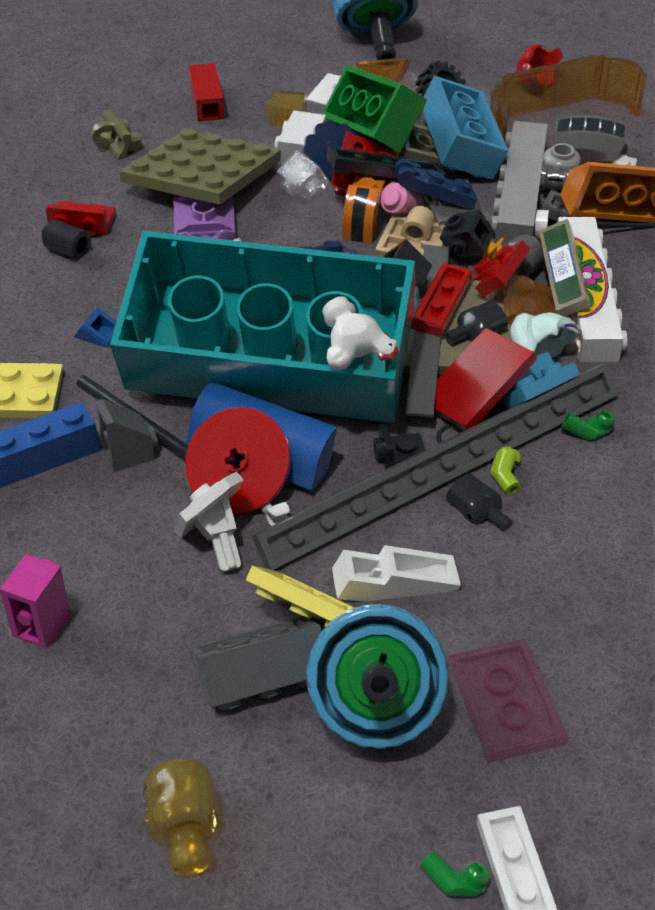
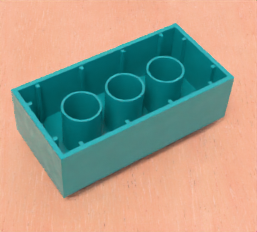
[110,231,415,423]

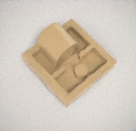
[375,206,446,257]

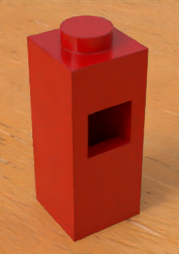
[188,63,225,122]

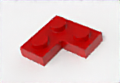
[471,240,531,297]

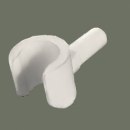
[261,502,290,526]

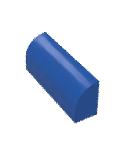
[186,382,337,491]

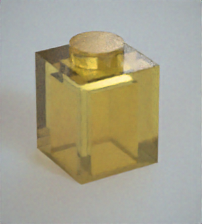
[265,90,307,128]

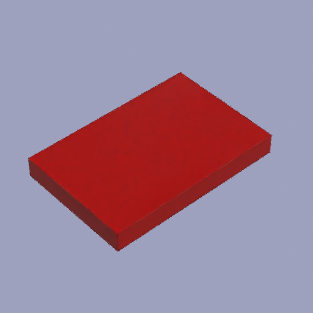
[434,328,537,430]

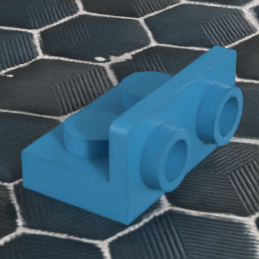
[502,352,580,408]

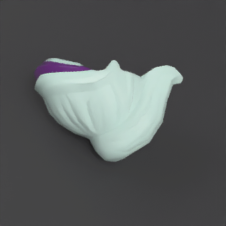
[510,312,580,358]

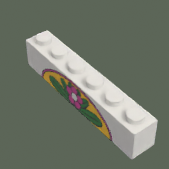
[558,217,627,362]

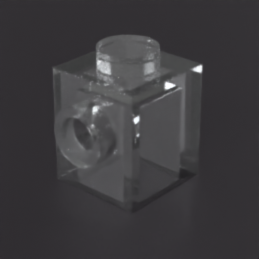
[276,151,329,202]

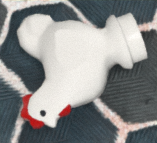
[322,297,399,371]

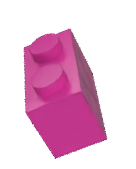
[0,554,71,649]

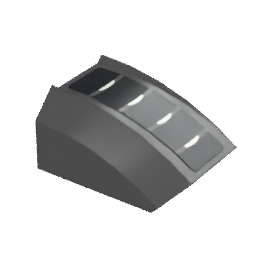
[553,113,628,165]

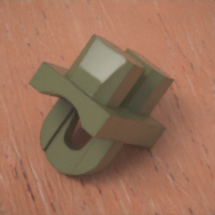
[90,110,142,160]

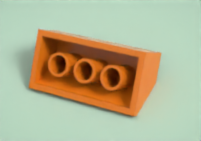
[560,162,655,223]

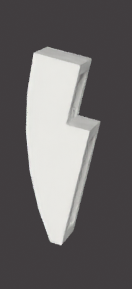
[332,545,461,601]

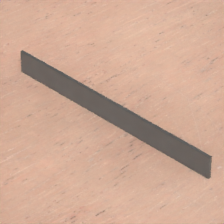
[405,245,449,418]

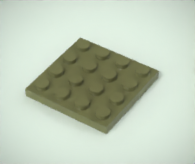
[120,129,281,205]

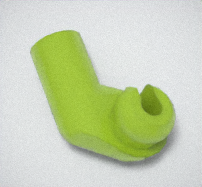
[490,446,521,495]

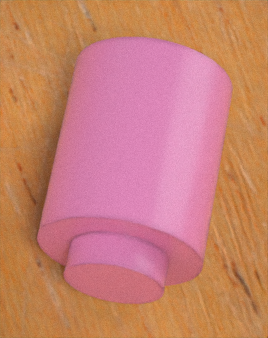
[380,183,424,217]

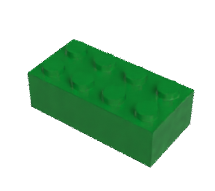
[321,65,427,153]

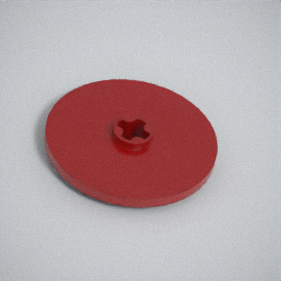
[185,407,291,515]

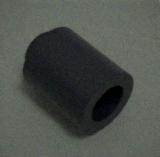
[41,219,91,260]

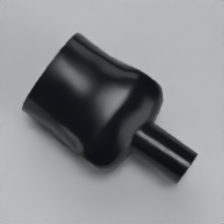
[445,300,508,345]
[446,473,513,532]

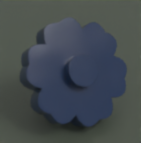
[302,120,357,180]

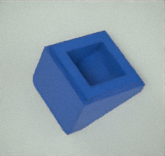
[74,307,117,348]

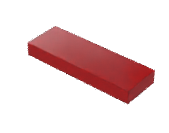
[411,263,473,337]

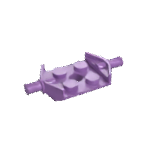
[174,195,236,240]

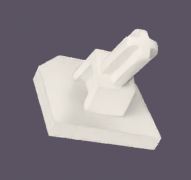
[174,472,243,572]

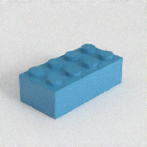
[423,76,508,180]

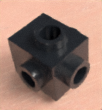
[439,210,495,259]

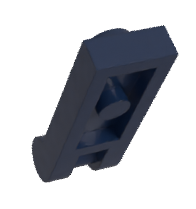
[395,158,477,210]

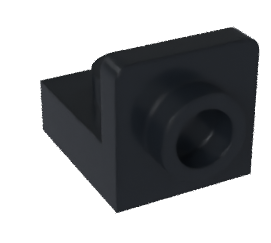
[373,424,425,470]

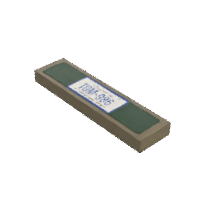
[539,219,591,317]

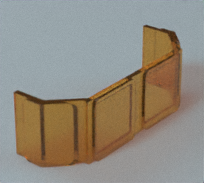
[490,54,647,141]

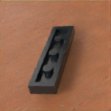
[326,147,447,183]

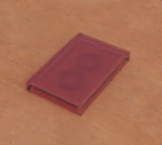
[448,639,569,763]

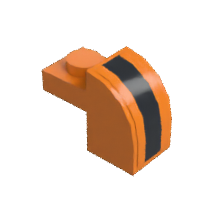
[342,177,385,244]

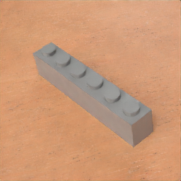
[491,121,548,245]

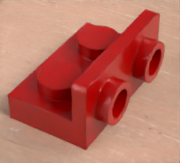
[45,201,117,236]

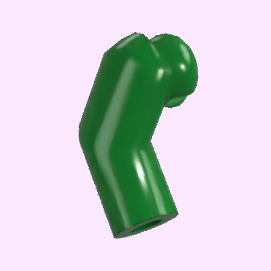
[561,411,615,441]
[420,851,490,897]

